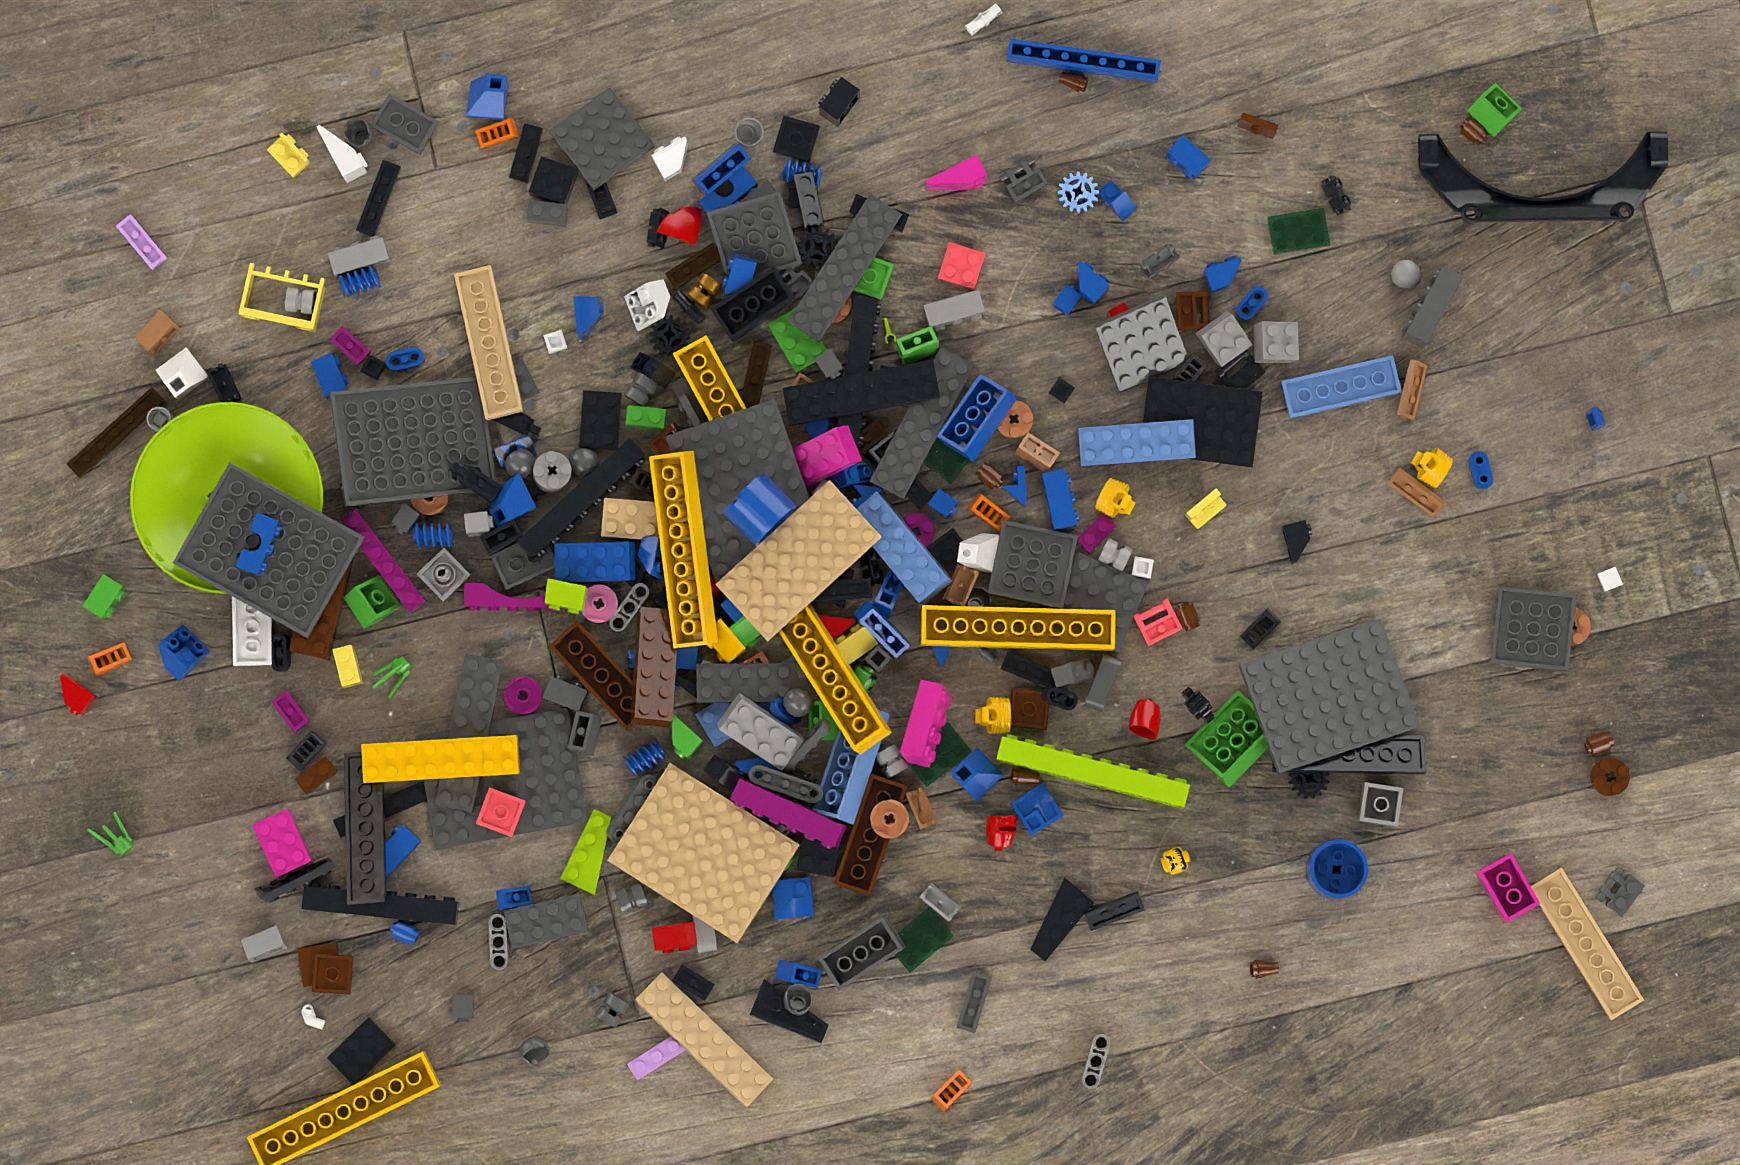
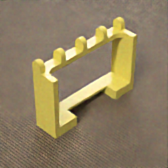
[238,263,325,332]

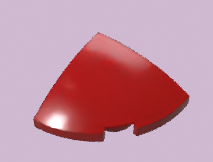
[657,207,701,245]

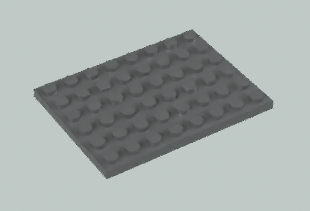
[329,377,496,507]
[666,399,809,582]
[173,463,365,638]
[1238,619,1420,774]
[416,708,588,850]

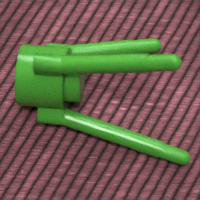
[372,656,412,699]
[87,812,133,856]

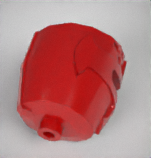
[1128,698,1161,740]
[986,816,1017,851]

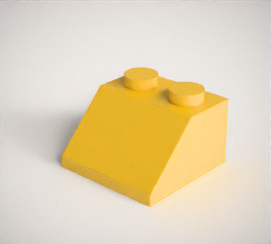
[707,618,746,664]

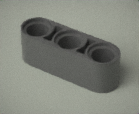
[1084,654,1122,712]

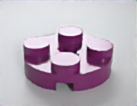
[902,513,935,547]
[504,676,543,715]

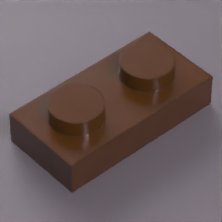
[295,756,338,795]

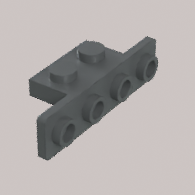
[671,376,709,428]

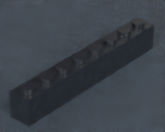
[838,296,881,449]
[517,438,646,560]
[301,883,460,925]

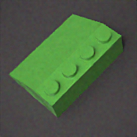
[1185,691,1268,788]

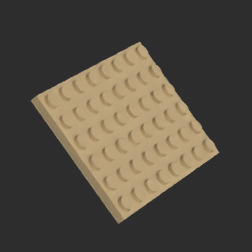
[607,763,800,943]

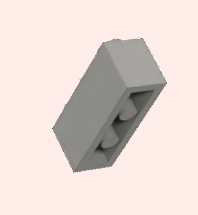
[328,236,391,278]
[923,290,985,331]

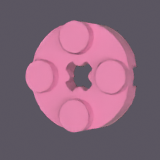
[582,584,618,623]

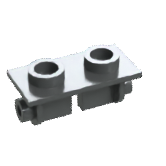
[1140,244,1181,279]

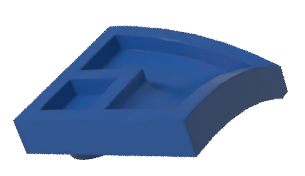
[1010,782,1064,836]
[773,876,815,920]

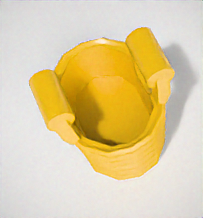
[1410,448,1453,488]
[1095,478,1136,518]
[975,697,1011,734]

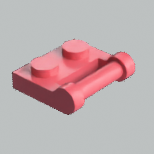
[1133,599,1183,646]

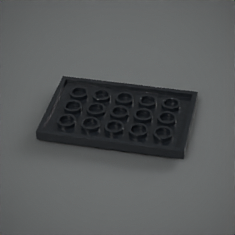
[1142,377,1263,468]

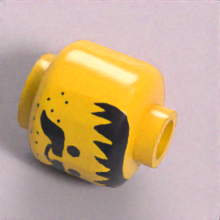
[1161,847,1191,875]

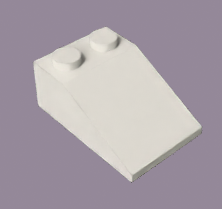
[316,125,368,183]

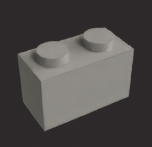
[464,511,495,537]

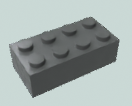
[1402,266,1463,348]
[504,894,589,949]
[818,914,906,990]

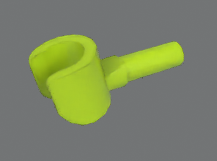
[883,318,896,344]

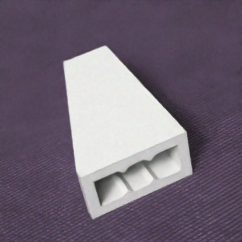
[957,533,1000,573]

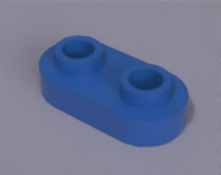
[1236,286,1268,321]
[386,347,424,372]
[1468,451,1493,490]
[770,698,802,725]

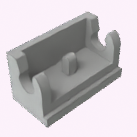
[919,883,961,922]
[241,925,288,963]

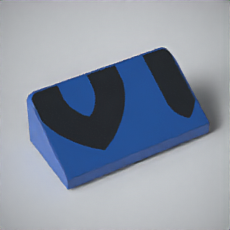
[494,436,537,468]

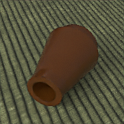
[1059,72,1089,93]
[1010,766,1040,785]
[1250,960,1279,979]

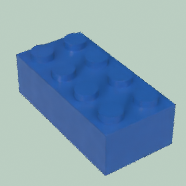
[937,374,1017,462]
[555,542,636,582]

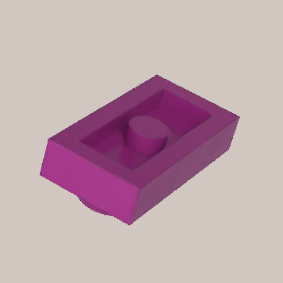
[329,326,371,366]
[1077,513,1117,553]
[271,690,310,733]

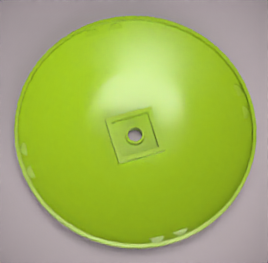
[130,402,324,594]

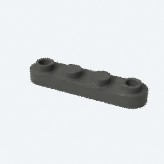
[779,718,831,774]
[749,765,823,803]
[606,773,657,843]

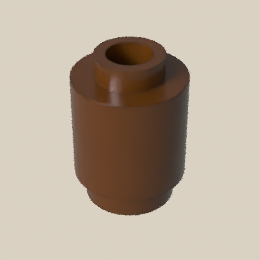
[1460,118,1489,145]
[975,462,1005,489]
[1175,602,1200,632]
[1584,731,1614,756]

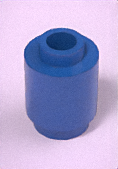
[390,920,420,945]

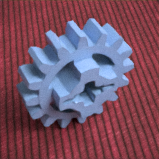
[1058,171,1099,214]

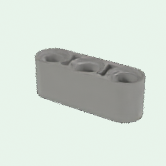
[610,583,650,633]
[489,914,509,970]
[692,915,717,953]
[1081,1034,1110,1089]

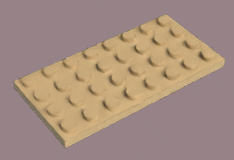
[716,480,882,641]

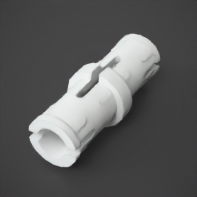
[965,3,1002,35]

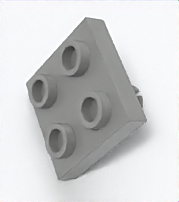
[417,548,471,602]

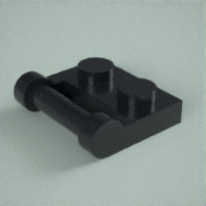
[1214,349,1266,389]

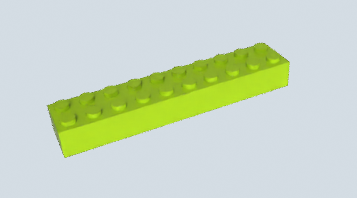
[996,734,1190,809]

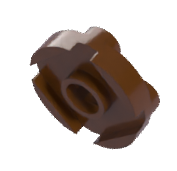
[1590,757,1630,796]

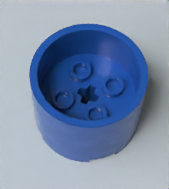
[723,472,797,546]
[1306,840,1368,899]

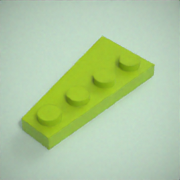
[560,809,612,895]

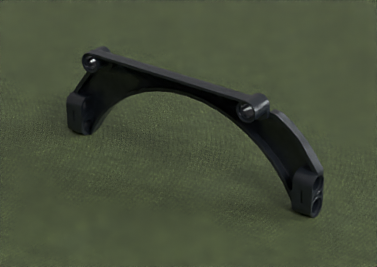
[1418,132,1668,224]

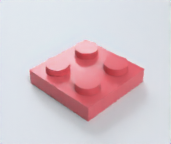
[938,242,986,290]
[476,787,526,837]

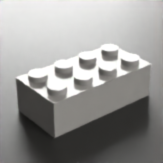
[717,693,804,771]

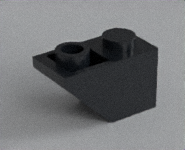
[630,352,676,389]

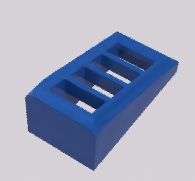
[1586,407,1606,431]

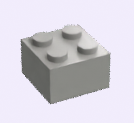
[1195,311,1253,367]
[1253,321,1299,363]
[1357,782,1403,827]

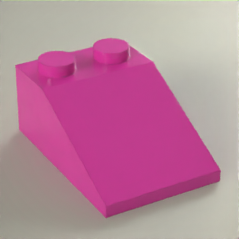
[925,154,987,191]

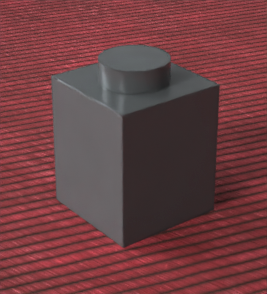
[391,503,421,535]
[865,645,892,674]
[453,994,474,1022]

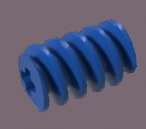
[781,158,822,190]
[339,266,381,297]
[413,523,454,548]
[623,738,666,776]

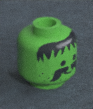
[853,665,877,693]

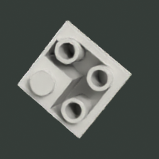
[652,136,688,182]
[624,279,670,332]
[156,347,209,400]

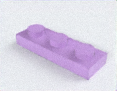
[116,214,168,270]
[627,1036,685,1080]

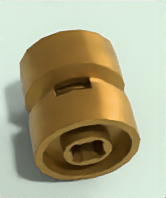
[687,273,722,309]

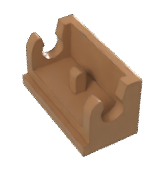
[134,310,180,356]
[1015,432,1060,473]
[942,564,979,606]
[905,787,938,830]

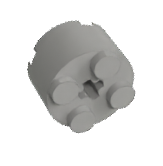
[533,451,572,493]

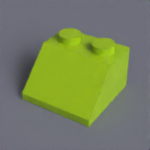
[545,579,588,614]

